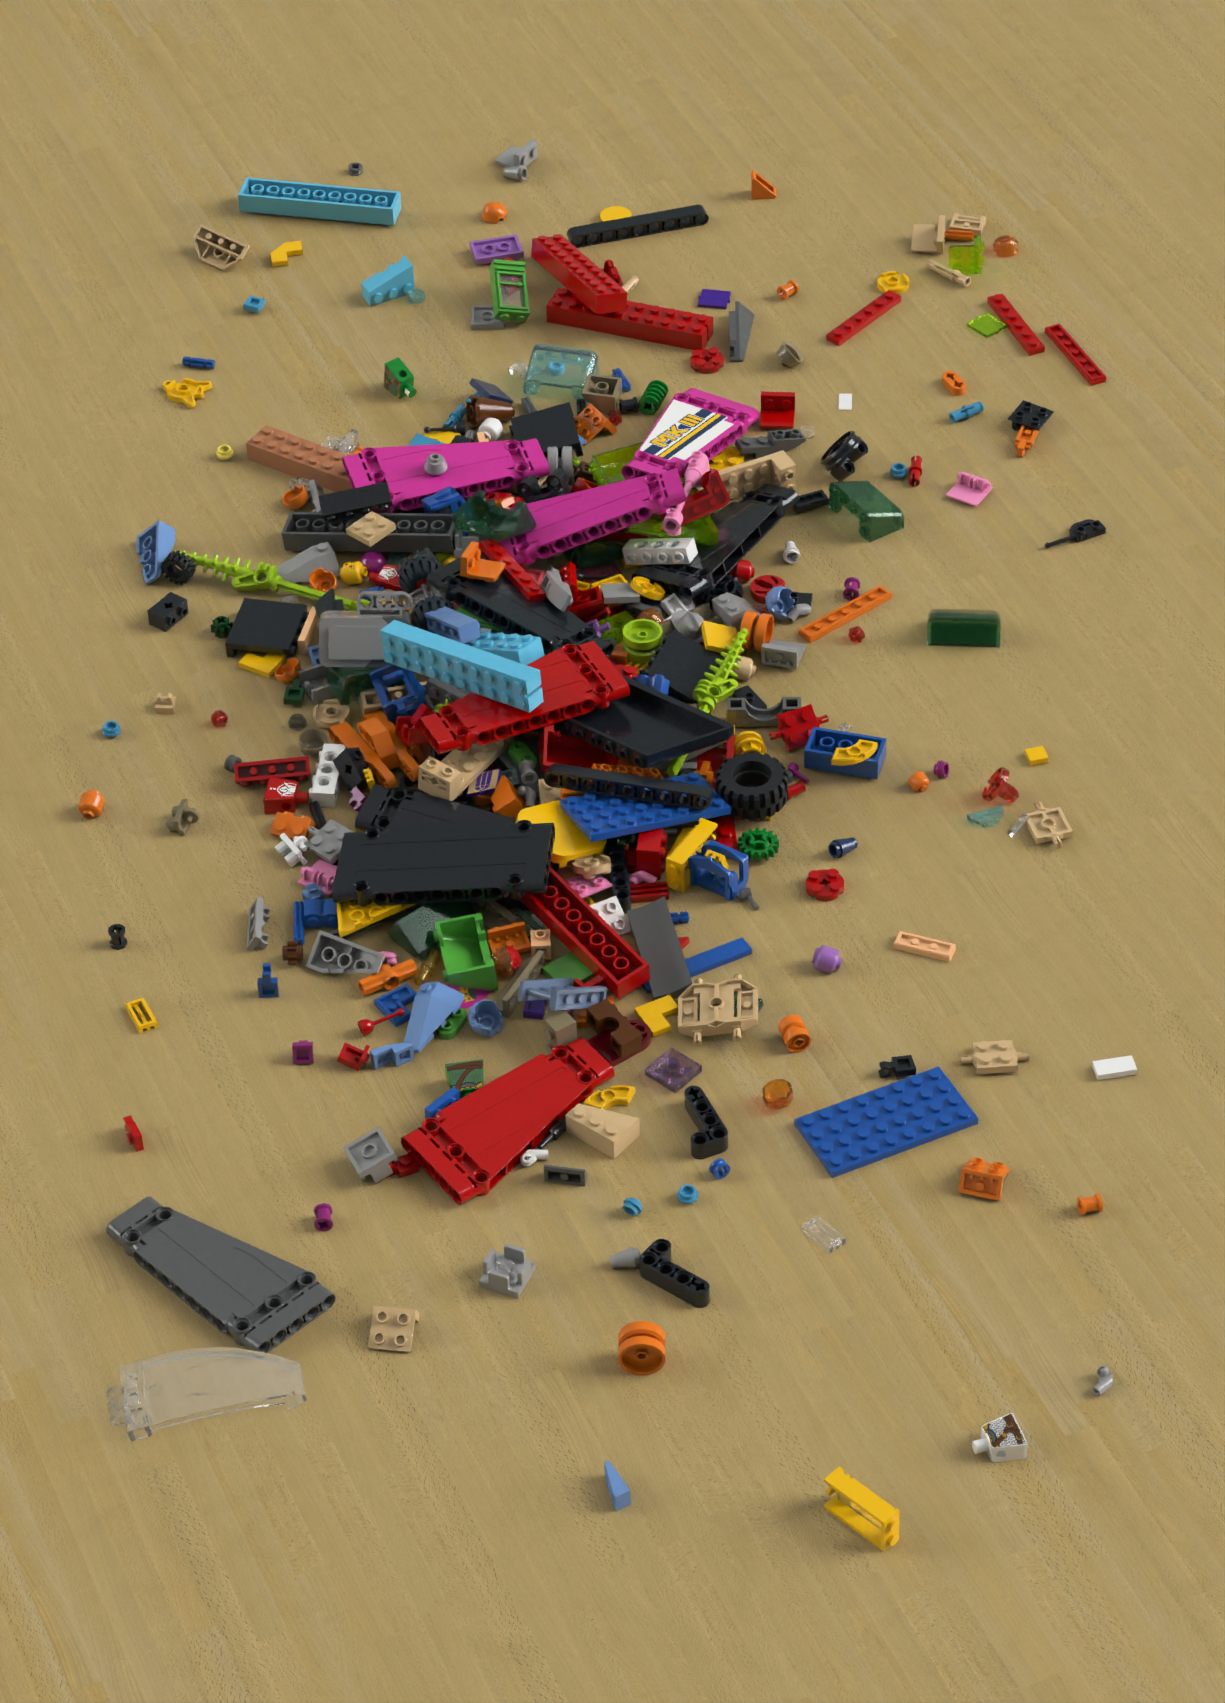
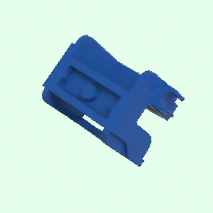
[421,486,471,537]
[369,664,426,722]
[688,840,749,901]

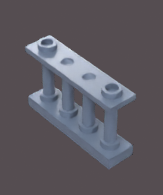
[518,977,607,1011]

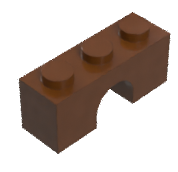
[586,999,642,1059]

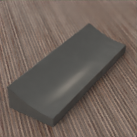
[627,896,692,1001]

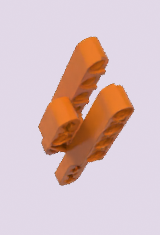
[328,710,419,789]

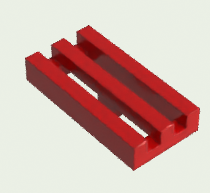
[630,881,669,903]

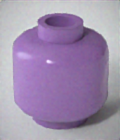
[812,945,842,974]

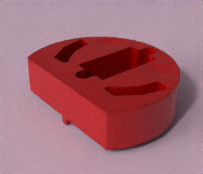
[750,575,785,604]

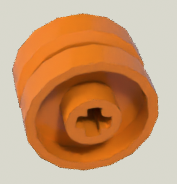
[740,610,774,653]
[618,1321,665,1375]

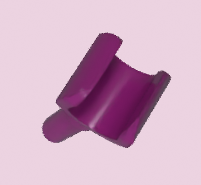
[787,762,809,783]

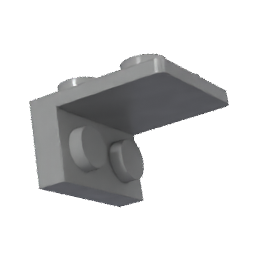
[761,639,805,670]

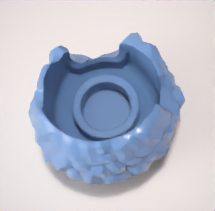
[765,586,795,621]
[468,1000,504,1038]

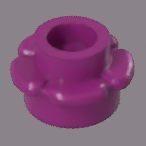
[934,760,949,779]

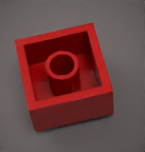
[636,828,668,880]

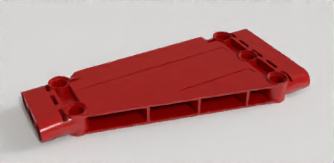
[418,641,630,754]
[401,1037,615,1205]

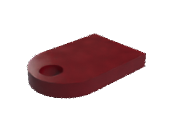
[587,1020,651,1067]

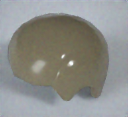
[299,729,327,756]

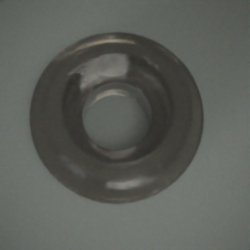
[288,714,307,731]

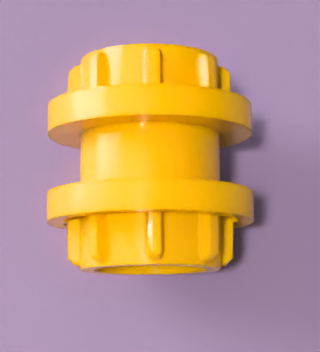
[734,731,767,755]

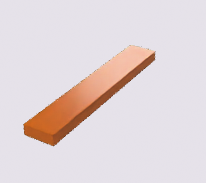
[798,585,892,643]

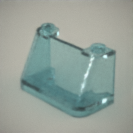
[523,344,599,402]

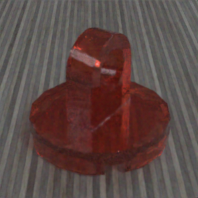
[982,767,1019,803]

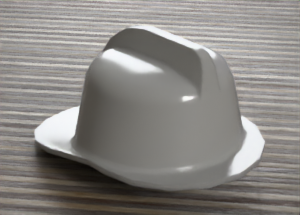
[671,610,704,643]

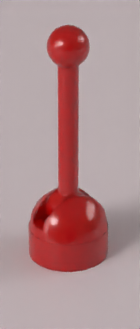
[357,1008,405,1036]

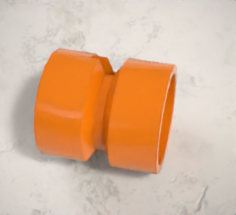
[778,1015,811,1053]

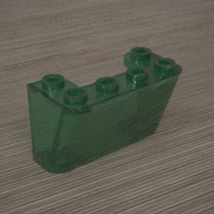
[828,481,904,543]

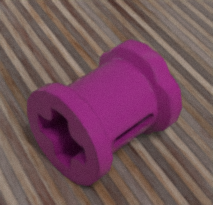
[843,577,860,601]
[314,1203,333,1231]

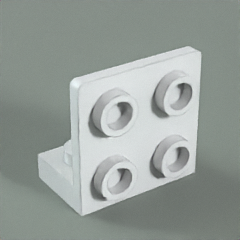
[590,896,631,936]

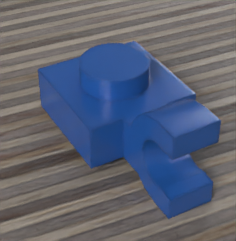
[257,964,279,998]

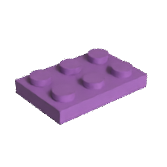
[469,234,524,265]

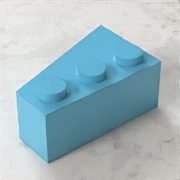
[361,255,415,306]

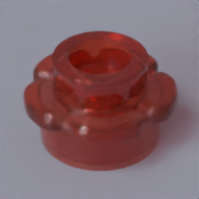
[608,410,622,426]
[848,626,865,643]
[211,710,228,727]

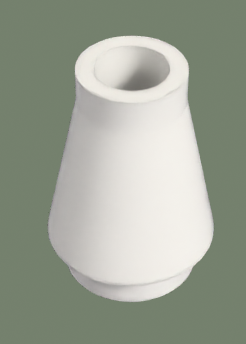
[783,541,801,564]

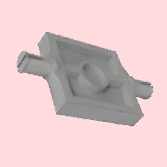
[305,819,352,865]

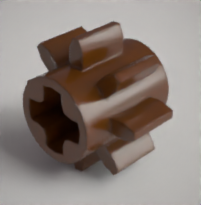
[282,941,303,965]

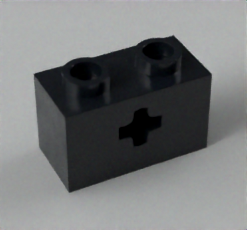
[147,592,189,632]
[333,747,375,792]

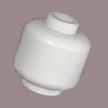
[478,418,503,442]

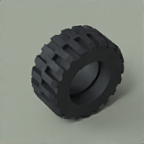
[716,752,788,821]

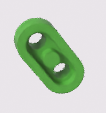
[508,742,537,770]
[437,1008,467,1040]

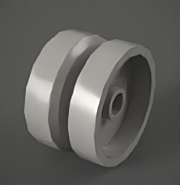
[546,446,573,484]

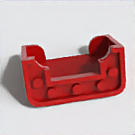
[658,469,729,527]
[538,725,617,775]

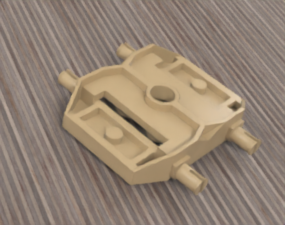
[678,974,758,1047]

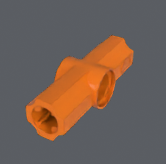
[357,959,418,996]

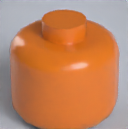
[908,771,929,792]

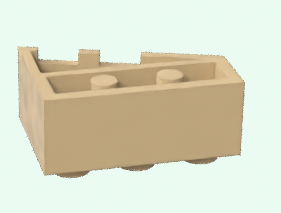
[566,1103,640,1159]

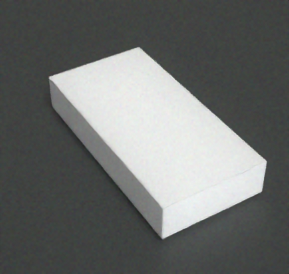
[1092,1055,1137,1080]

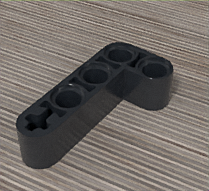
[684,1086,728,1160]
[639,1239,710,1308]

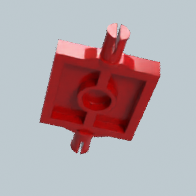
[769,704,829,751]

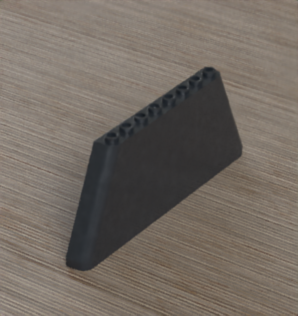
[551,646,734,768]

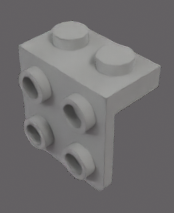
[495,139,538,167]

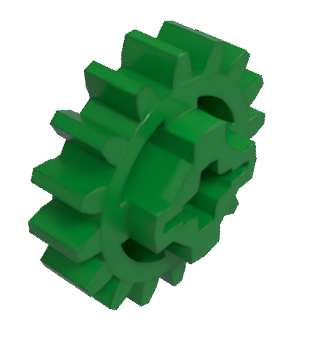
[738,827,779,862]

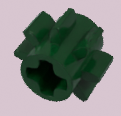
[210,616,233,638]

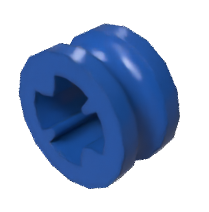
[709,1158,730,1179]

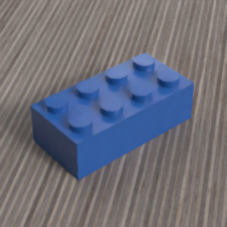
[804,727,886,779]

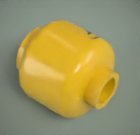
[340,561,367,585]

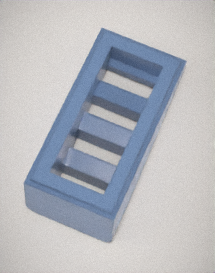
[604,1461,631,1511]

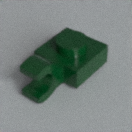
[283,678,305,706]

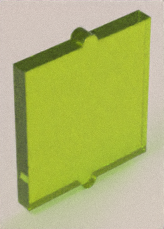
[967,313,1007,338]

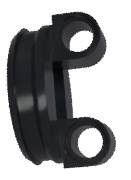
[821,431,868,481]
[517,468,571,504]

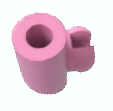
[629,870,657,885]
[379,951,398,966]

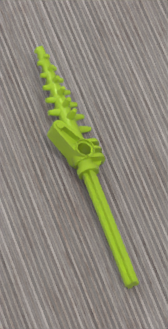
[175,550,352,610]
[666,628,749,778]

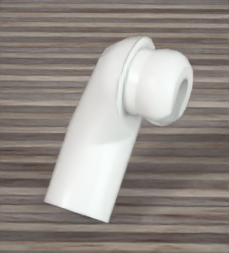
[520,1149,548,1166]

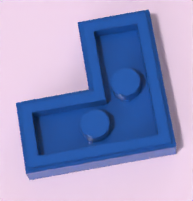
[374,984,417,1027]

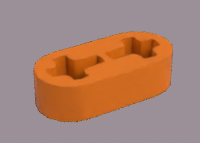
[942,371,966,396]

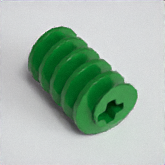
[638,380,669,415]

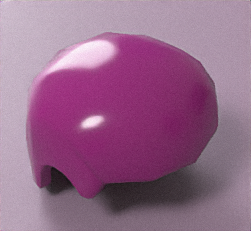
[360,551,387,575]

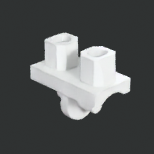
[275,833,308,867]

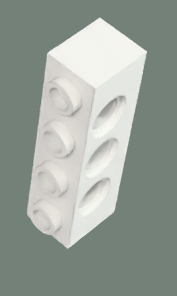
[622,538,698,565]
[309,743,346,808]

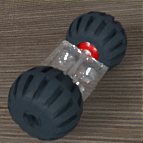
[399,556,454,634]

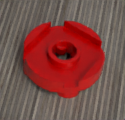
[690,347,724,374]
[805,868,844,901]

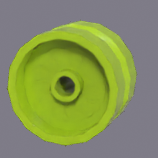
[623,619,663,663]

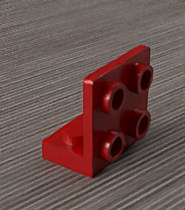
[759,391,795,430]
[697,734,735,776]

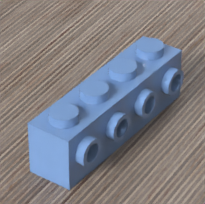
[424,606,481,644]

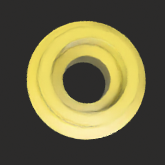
[216,445,233,460]

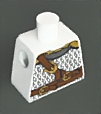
[972,1413,1028,1462]

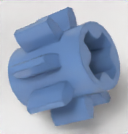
[301,882,324,901]

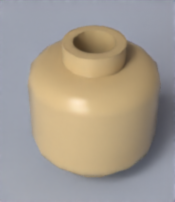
[731,656,756,681]

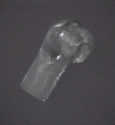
[289,477,311,490]

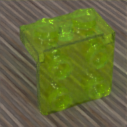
[949,235,985,274]

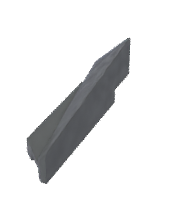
[729,301,754,362]

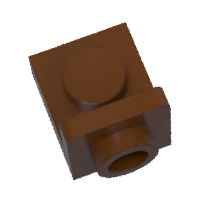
[573,461,601,482]

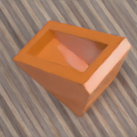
[751,170,777,200]

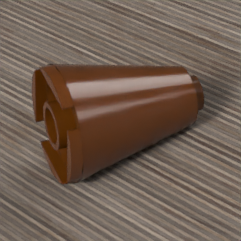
[466,395,515,429]

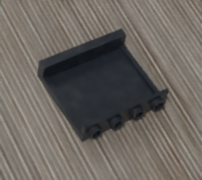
[509,402,583,457]
[225,598,309,659]
[642,629,725,709]

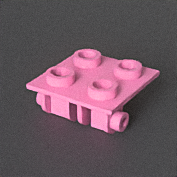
[946,471,993,507]
[298,859,337,896]
[565,874,612,898]

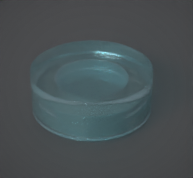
[408,289,425,304]

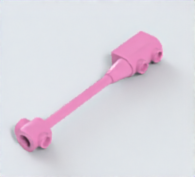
[662,451,710,536]

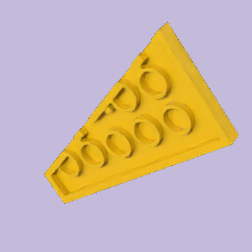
[337,899,416,938]

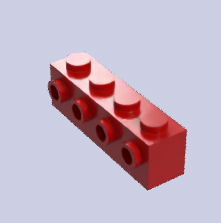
[234,756,311,786]

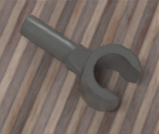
[739,888,759,910]

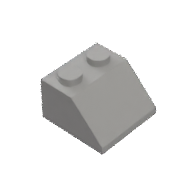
[712,592,761,632]

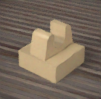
[155,693,176,714]

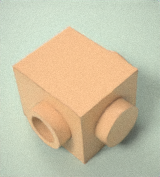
[530,929,551,960]

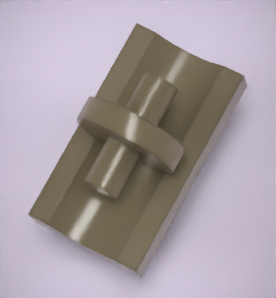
[166,799,199,836]

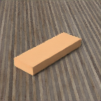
[297,607,319,655]
[893,931,956,962]

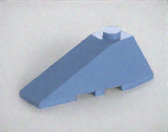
[136,520,176,585]
[404,982,465,1053]

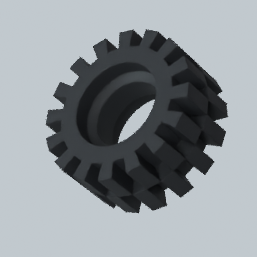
[161,551,196,585]

